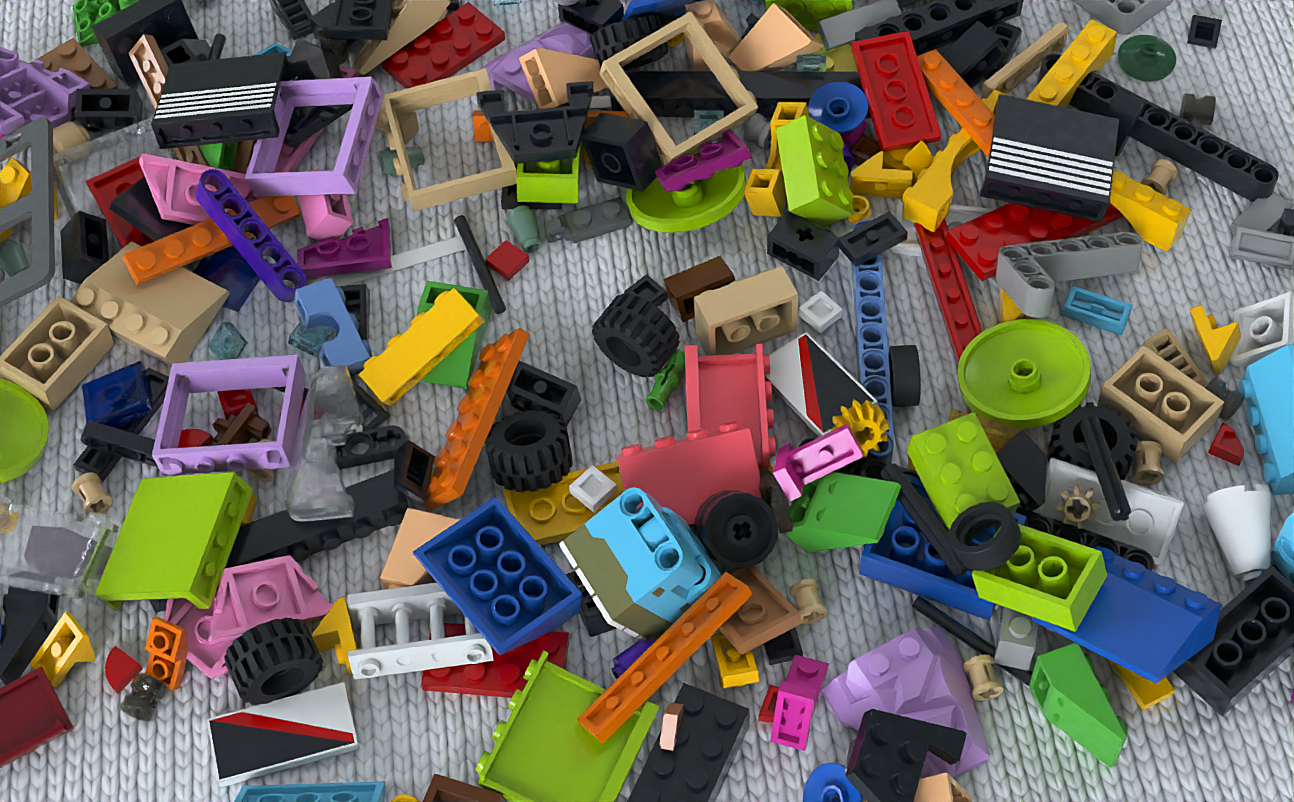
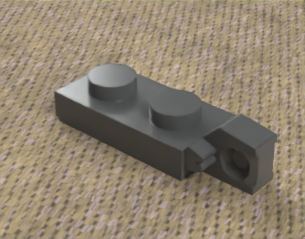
[544,196,631,243]

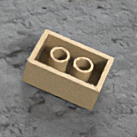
[694,266,798,356]
[0,296,115,412]
[1097,345,1224,464]

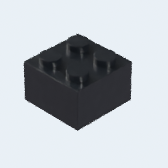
[581,112,663,192]

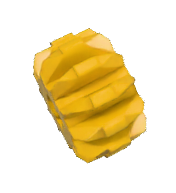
[831,399,889,458]

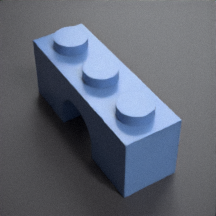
[294,277,372,382]

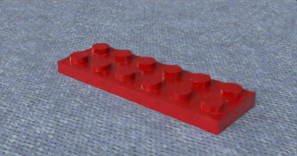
[945,203,1124,281]

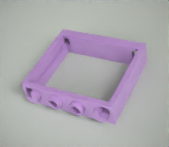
[245,77,384,197]
[152,354,306,476]

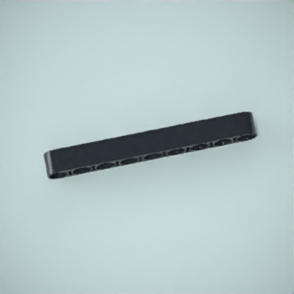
[1038,54,1279,202]

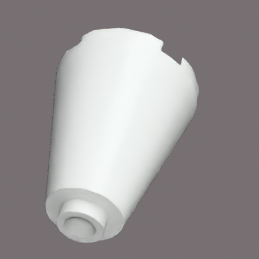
[1200,484,1271,583]

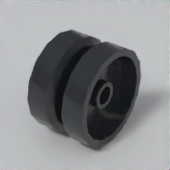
[695,490,778,568]

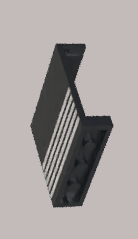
[151,52,292,149]
[980,94,1119,222]

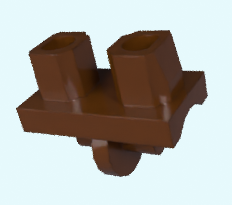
[213,403,272,446]

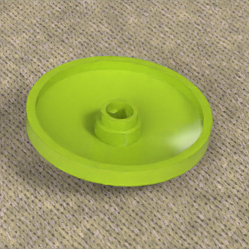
[626,150,747,233]
[957,319,1091,428]
[0,378,49,483]

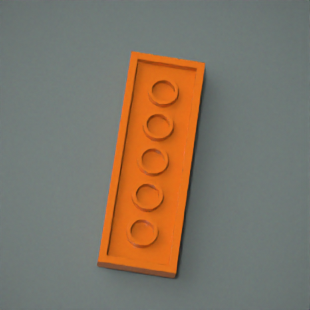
[419,328,530,511]

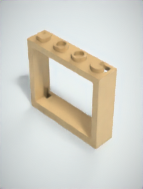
[599,11,758,166]
[380,68,516,211]

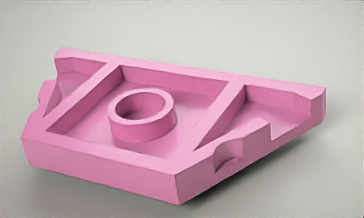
[139,153,252,225]
[208,555,334,645]
[162,591,235,680]

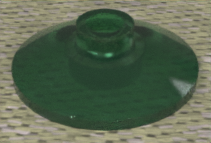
[1117,35,1176,82]

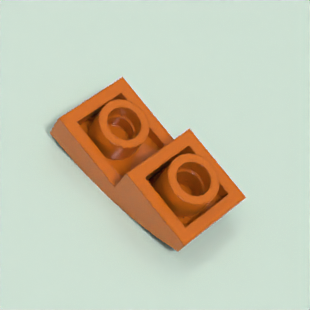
[144,616,187,691]

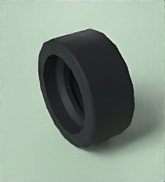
[888,345,921,407]
[948,502,1022,571]

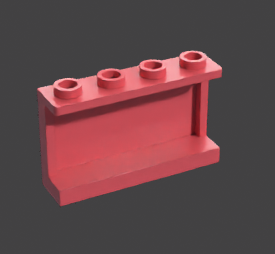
[685,343,776,470]
[615,421,765,525]

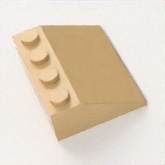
[70,241,230,367]

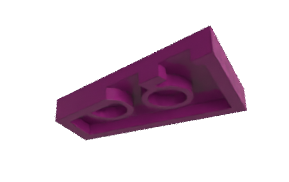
[655,128,751,192]
[297,218,392,278]

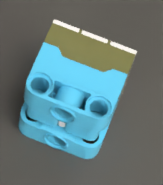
[559,487,721,641]

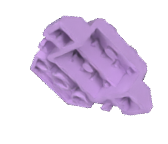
[482,20,595,107]
[0,47,90,142]
[822,627,990,779]

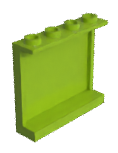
[94,472,253,611]
[475,651,660,802]

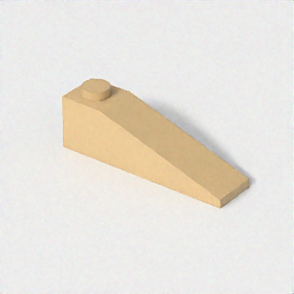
[350,0,451,75]

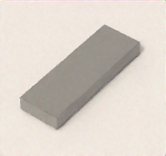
[816,0,902,51]

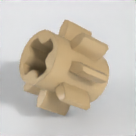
[1056,483,1101,529]

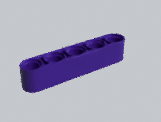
[195,169,306,302]

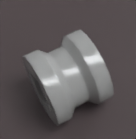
[744,113,771,150]

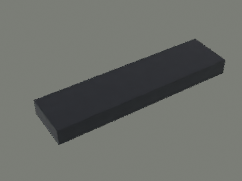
[73,367,169,483]

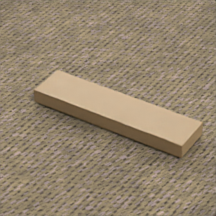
[981,21,1069,99]

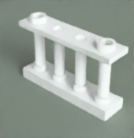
[348,583,494,680]

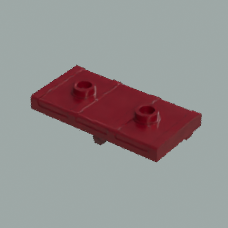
[0,667,75,768]

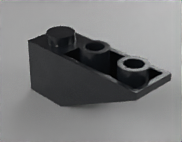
[0,578,60,685]

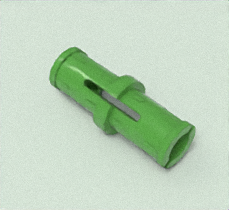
[646,349,685,410]

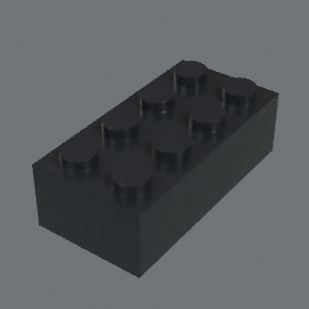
[1173,565,1294,717]
[627,683,750,802]

